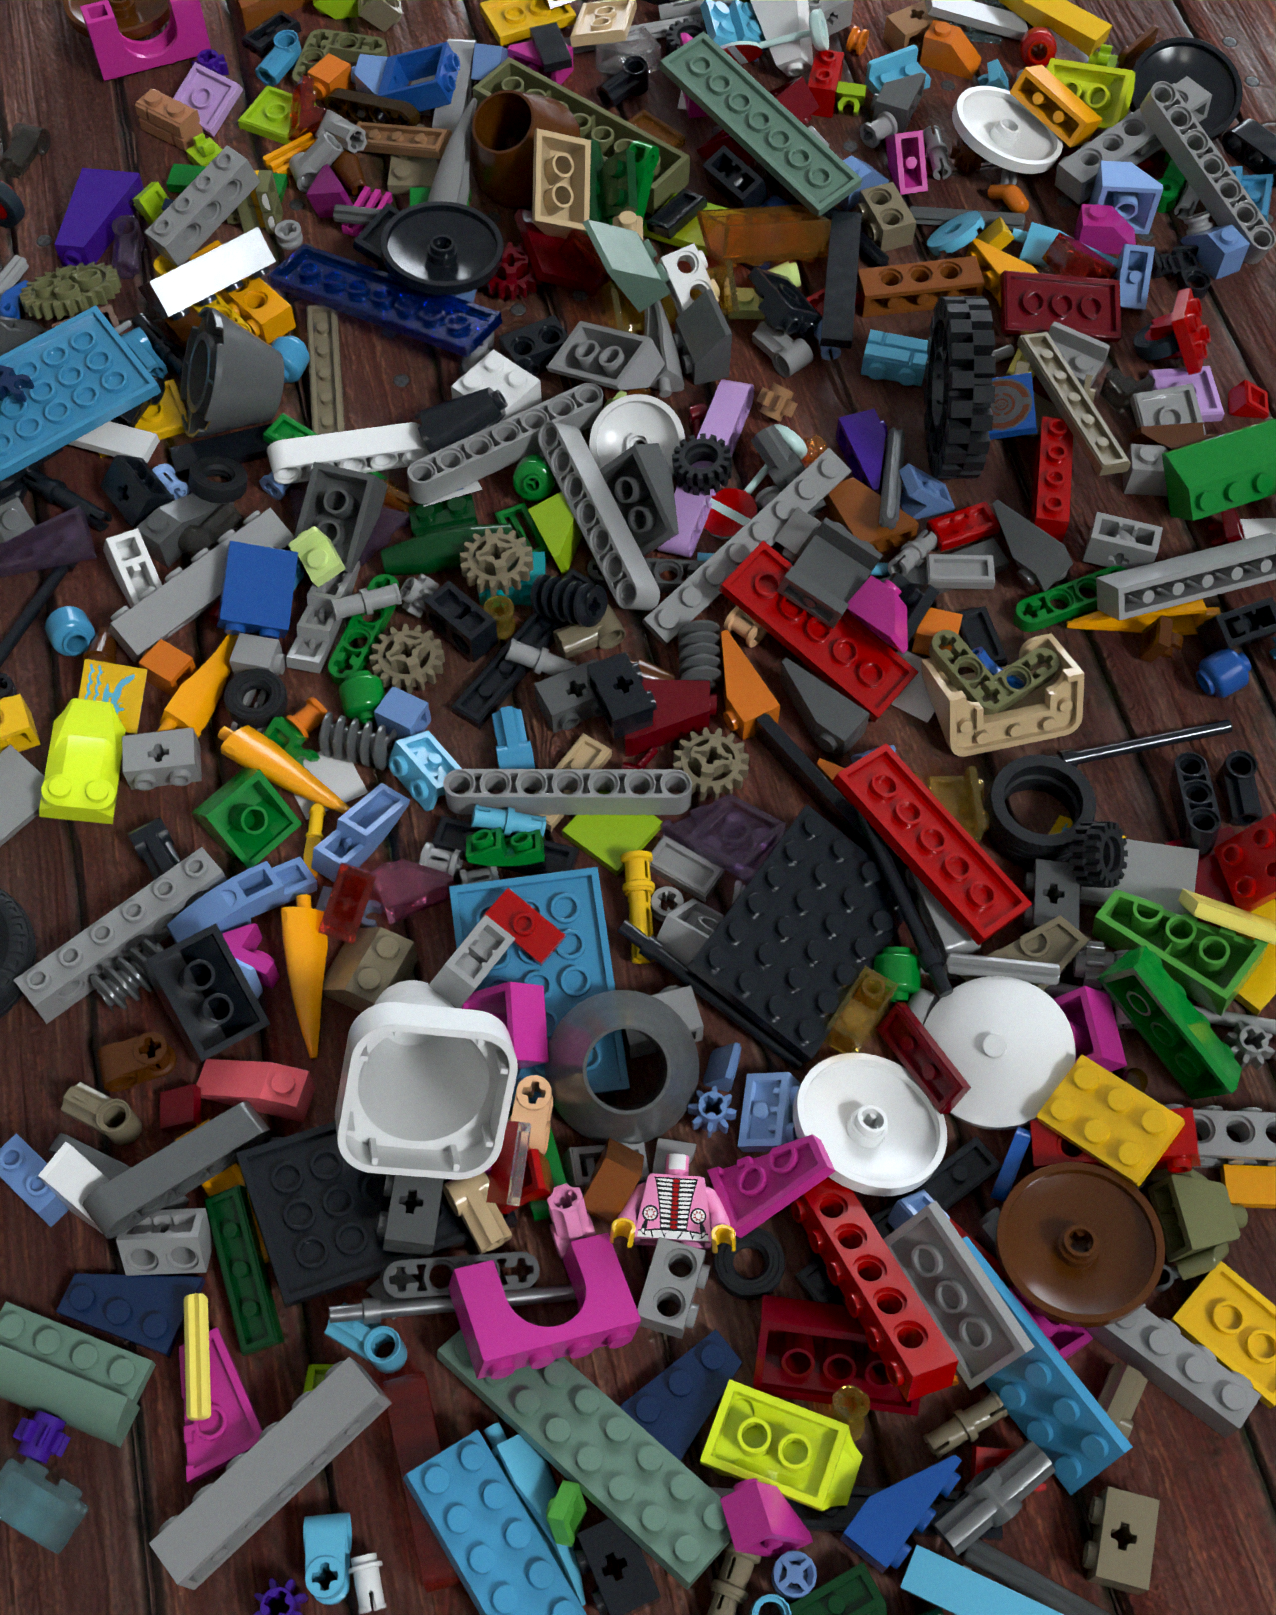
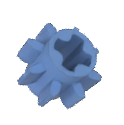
[688,1086,736,1138]

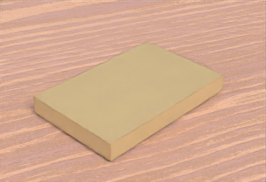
[570,0,637,47]

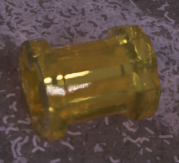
[484,595,516,639]
[828,1385,870,1442]

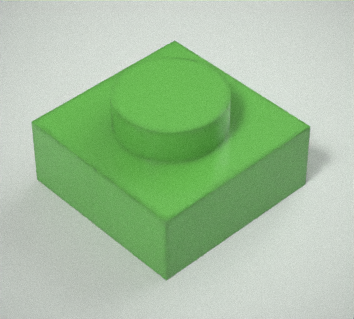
[546,1480,587,1547]

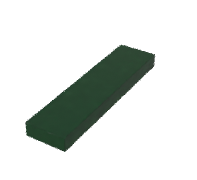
[204,1185,285,1356]

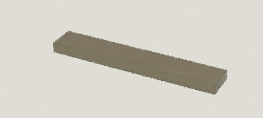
[306,303,345,435]
[1017,332,1131,476]

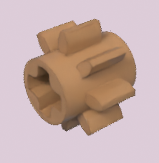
[756,382,798,422]

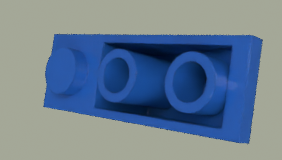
[840,1455,962,1574]

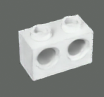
[657,243,720,316]

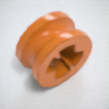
[846,26,869,55]

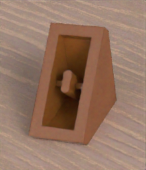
[583,1138,644,1225]

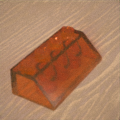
[697,205,832,268]

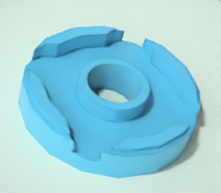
[927,211,985,256]

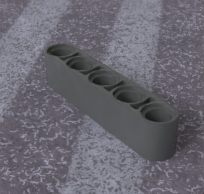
[82,1101,273,1239]

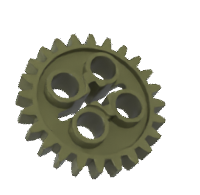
[19,262,122,320]

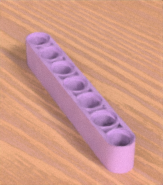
[657,379,754,557]

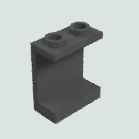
[777,517,883,629]

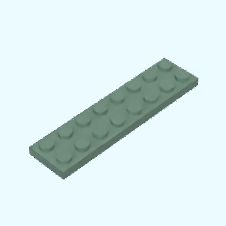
[660,31,862,218]
[437,1329,732,1590]

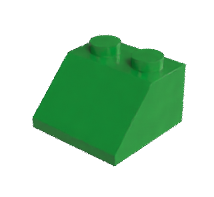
[192,767,302,870]

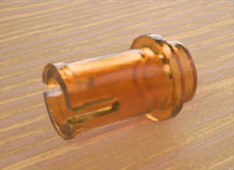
[381,479,416,515]

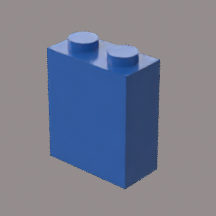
[217,541,298,640]

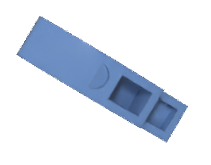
[167,857,317,943]

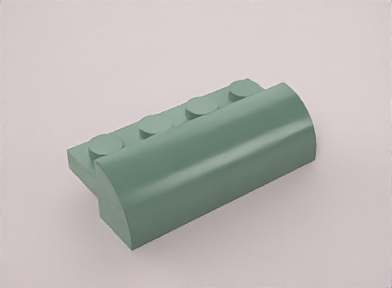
[0,1302,156,1448]

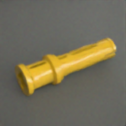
[620,850,655,964]

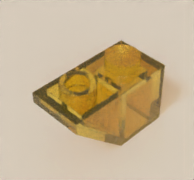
[824,966,898,1054]

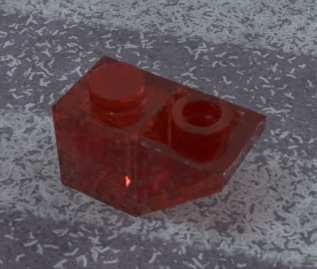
[1042,232,1118,279]

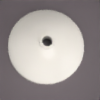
[589,394,685,476]

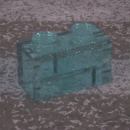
[0,1457,89,1554]

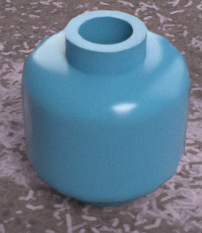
[271,336,310,383]
[45,606,95,657]

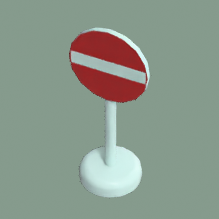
[720,8,829,65]
[704,424,808,539]

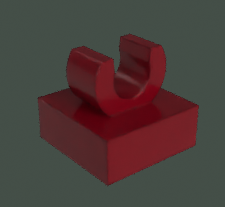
[1208,508,1246,547]

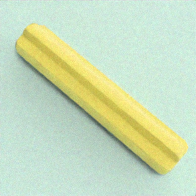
[183,1293,211,1421]

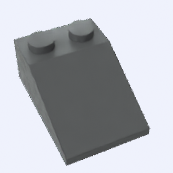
[599,443,679,557]
[290,462,388,573]

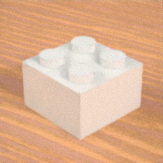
[451,349,542,422]

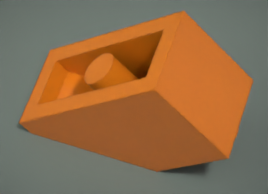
[920,20,982,80]

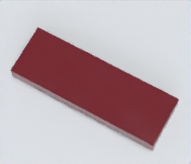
[876,1002,971,1114]

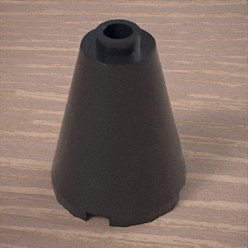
[414,387,508,453]

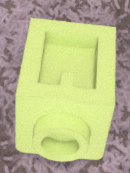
[728,287,765,319]
[288,526,346,587]

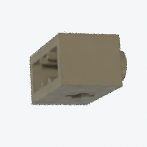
[1082,1486,1160,1595]

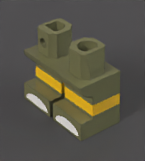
[227,170,284,234]

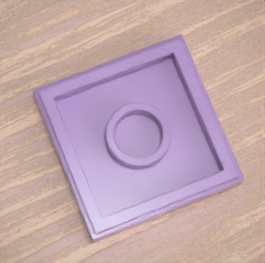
[173,62,243,137]
[1147,366,1225,422]

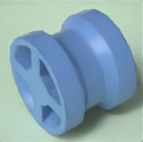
[771,1551,817,1601]

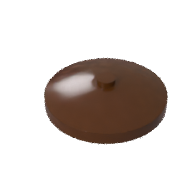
[63,0,170,40]
[995,1162,1165,1328]

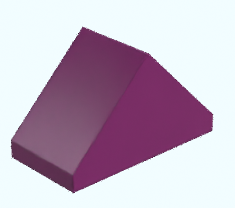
[306,164,354,218]

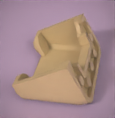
[921,633,1084,757]

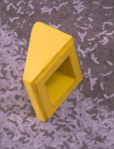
[977,217,1015,250]

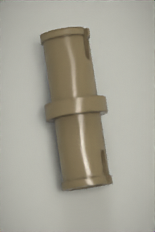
[923,1391,1008,1460]

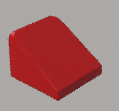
[1228,380,1269,419]

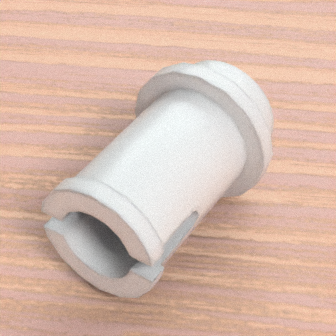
[348,1553,387,1615]

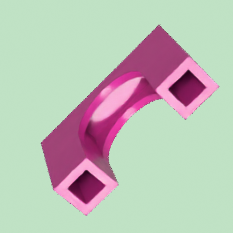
[80,0,211,81]
[448,1233,641,1380]

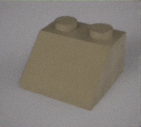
[322,927,418,1012]

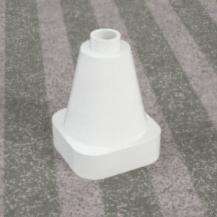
[335,980,518,1180]

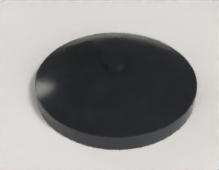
[1129,37,1243,141]
[381,201,504,295]

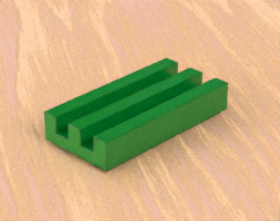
[494,503,550,559]

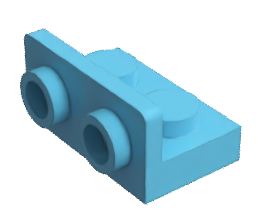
[865,45,931,95]
[387,730,462,811]

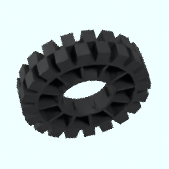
[924,296,996,479]

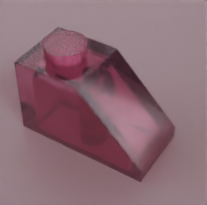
[369,859,455,924]

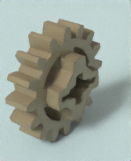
[460,527,534,596]
[369,624,445,694]
[673,727,749,801]

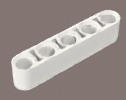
[267,422,430,484]

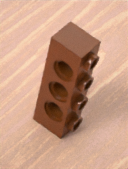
[856,256,985,318]

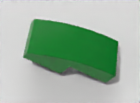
[466,827,545,867]

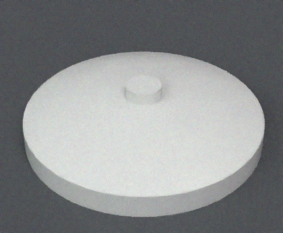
[952,86,1063,174]
[924,976,1076,1130]
[793,1053,947,1196]

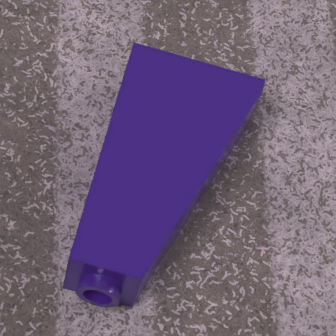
[54,168,144,267]

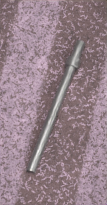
[329,1284,576,1324]

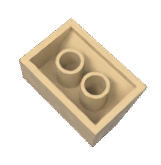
[532,128,591,240]

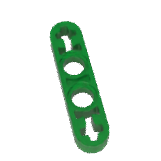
[1013,566,1128,632]
[328,574,400,686]

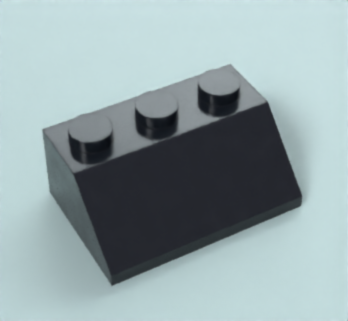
[141,923,270,1064]

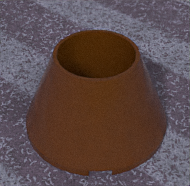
[471,90,581,209]

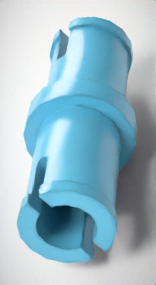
[471,804,546,836]

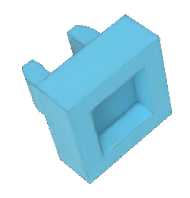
[977,59,1009,91]

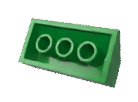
[1162,419,1276,521]
[1097,945,1242,1100]

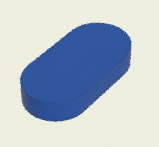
[990,1126,1031,1202]

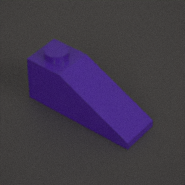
[836,409,888,494]

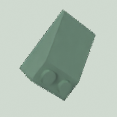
[583,219,671,313]

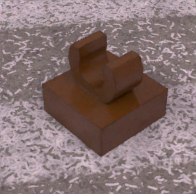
[1139,615,1183,663]

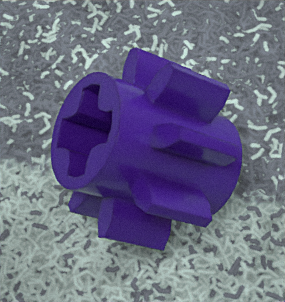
[192,49,229,76]
[12,1410,71,1464]
[253,1578,309,1615]

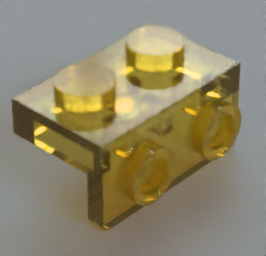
[926,766,989,843]

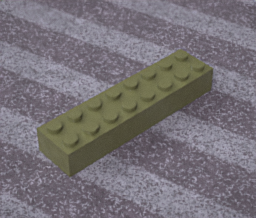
[472,57,690,216]

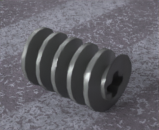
[678,620,722,694]
[318,712,397,770]
[90,939,164,1014]

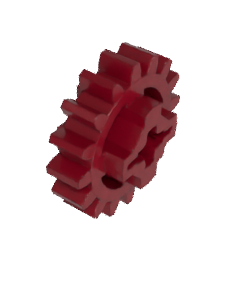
[482,242,543,300]

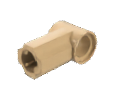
[443,1172,512,1254]

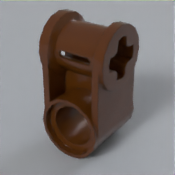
[97,1032,177,1092]

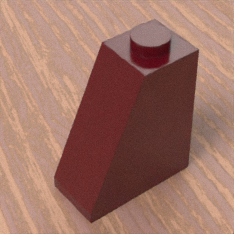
[625,679,717,757]

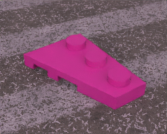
[707,1134,836,1238]
[179,1327,263,1485]

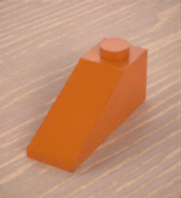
[720,629,780,741]

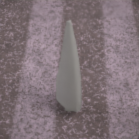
[428,98,477,205]
[644,300,684,398]

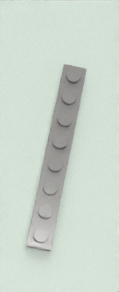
[642,448,851,646]

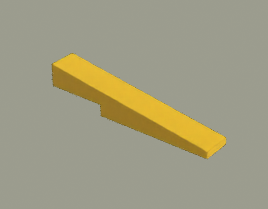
[998,0,1112,57]

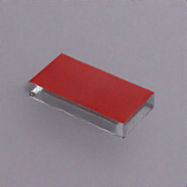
[486,1121,531,1206]

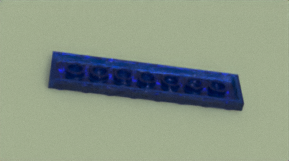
[267,244,502,357]

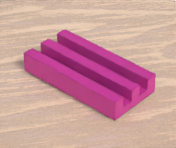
[342,186,393,237]

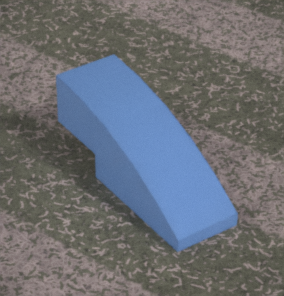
[311,783,410,886]

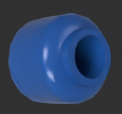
[1196,648,1252,699]

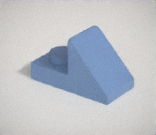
[1112,244,1155,311]
[899,463,956,519]

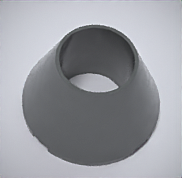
[180,307,284,438]
[545,990,699,1144]

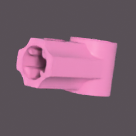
[547,1183,596,1259]

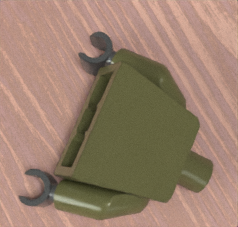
[1134,1169,1248,1292]

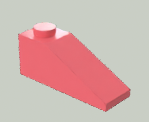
[196,1059,316,1123]

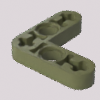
[292,29,388,94]
[929,630,1060,715]

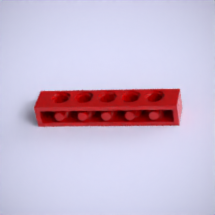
[790,1177,959,1402]

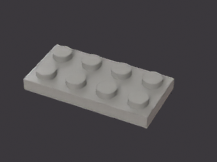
[883,1201,1034,1390]

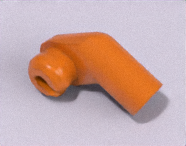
[988,184,1029,213]

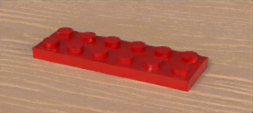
[718,540,919,723]
[832,743,1032,946]

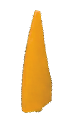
[1066,599,1221,635]
[156,634,238,738]
[218,725,350,814]
[280,894,328,1059]

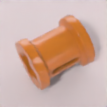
[284,697,328,742]

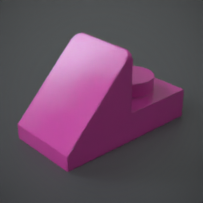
[222,923,280,989]

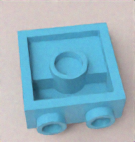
[700,0,767,62]

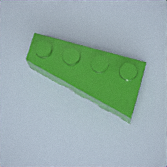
[1092,889,1269,1016]

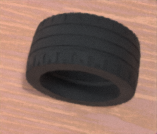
[983,754,1096,868]

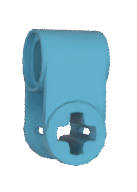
[303,1512,352,1605]

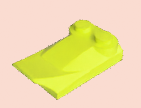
[1046,58,1135,131]
[39,698,126,824]
[700,1379,863,1511]

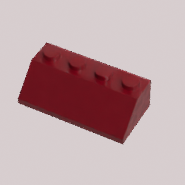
[696,76,819,169]
[752,1295,921,1416]

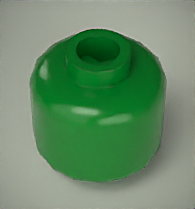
[513,455,556,501]
[338,670,386,724]
[873,947,922,1002]

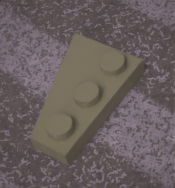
[387,124,438,194]
[957,915,1090,991]

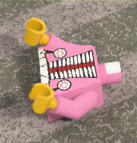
[609,1153,736,1253]

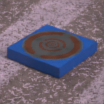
[988,372,1037,440]

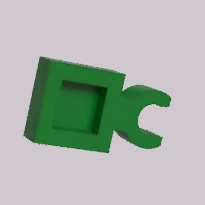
[263,717,320,773]

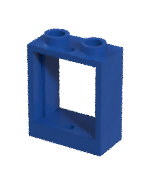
[377,42,461,112]

